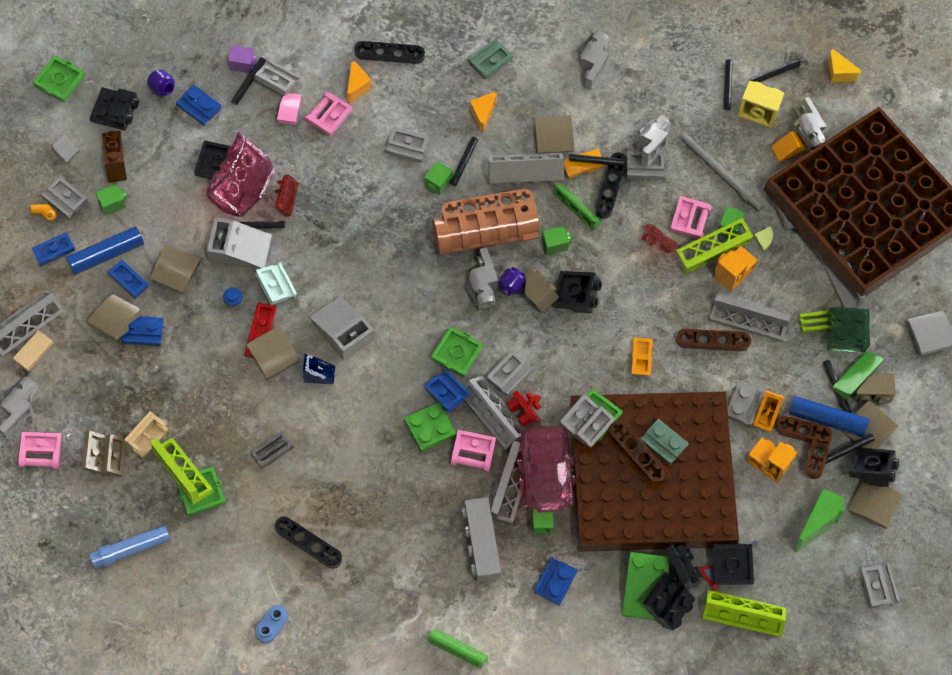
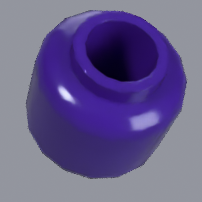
[147,69,175,97]
[498,267,526,296]

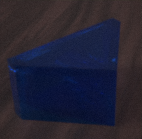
[303,353,335,384]

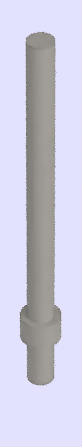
[680,132,764,211]

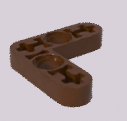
[776,416,832,479]

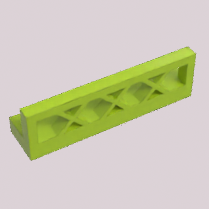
[676,218,753,275]
[150,438,214,505]
[702,590,786,637]

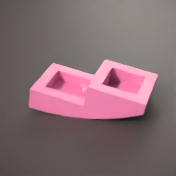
[277,93,302,125]

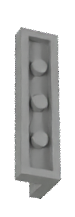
[815,233,866,312]
[0,290,64,357]
[709,294,791,342]
[464,376,529,450]
[491,441,535,525]

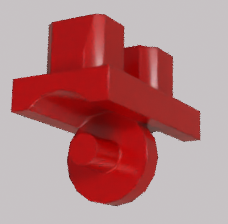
[507,390,541,426]

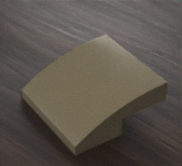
[534,115,575,154]
[149,244,201,293]
[87,294,142,340]
[246,325,300,380]
[841,400,898,449]
[81,430,126,477]
[849,479,903,529]

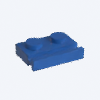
[176,84,222,126]
[122,316,164,346]
[424,369,470,413]
[534,557,578,606]

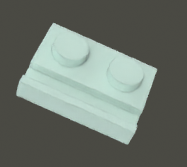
[255,262,297,305]

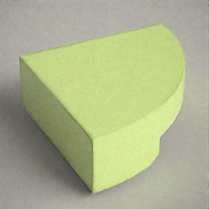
[754,226,773,252]

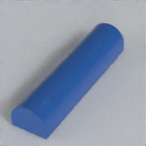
[66,226,144,275]
[789,396,870,437]

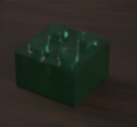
[827,307,870,352]

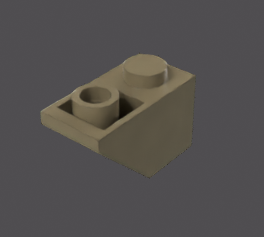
[525,267,559,313]
[853,373,896,404]

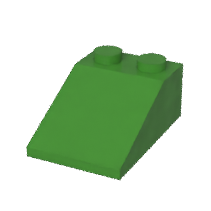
[793,488,846,552]
[622,552,670,621]

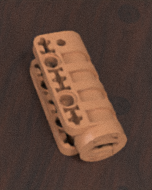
[432,189,540,256]

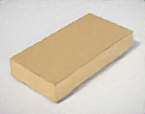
[13,330,54,372]

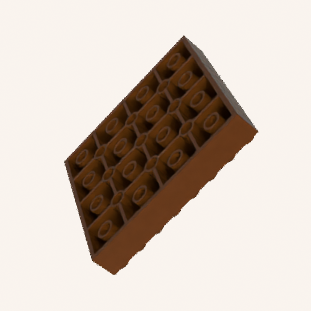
[764,107,952,297]
[569,391,739,552]

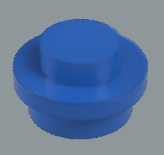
[223,288,243,306]

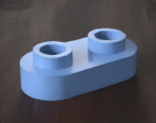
[255,605,288,643]

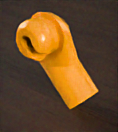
[31,204,57,221]

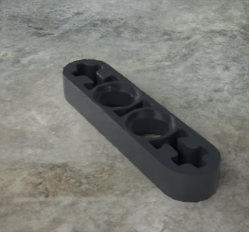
[354,41,425,64]
[596,152,627,219]
[275,517,342,569]

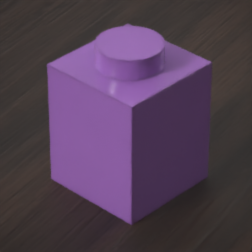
[228,45,257,73]

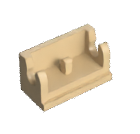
[124,411,168,459]

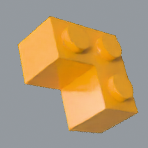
[714,246,758,292]
[746,437,797,483]

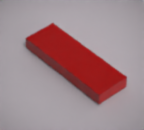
[244,302,277,358]

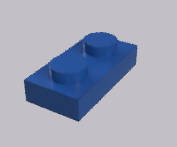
[32,232,75,266]
[108,260,149,299]

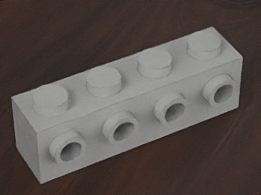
[488,153,564,185]
[461,497,501,582]

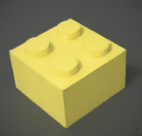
[738,81,784,128]

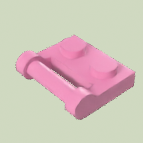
[304,92,352,137]
[670,196,712,240]
[451,430,496,472]
[19,432,62,469]

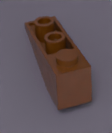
[102,131,127,183]

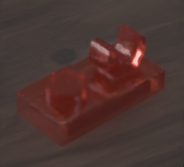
[275,174,299,217]
[642,224,681,253]

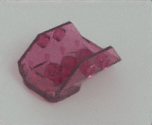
[206,132,275,217]
[518,426,576,513]

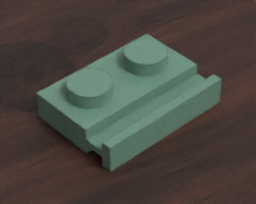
[468,38,513,79]
[640,419,689,466]

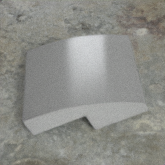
[907,311,952,356]
[558,394,615,448]

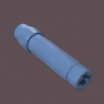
[89,525,170,569]

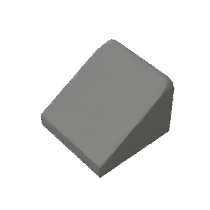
[52,134,80,163]

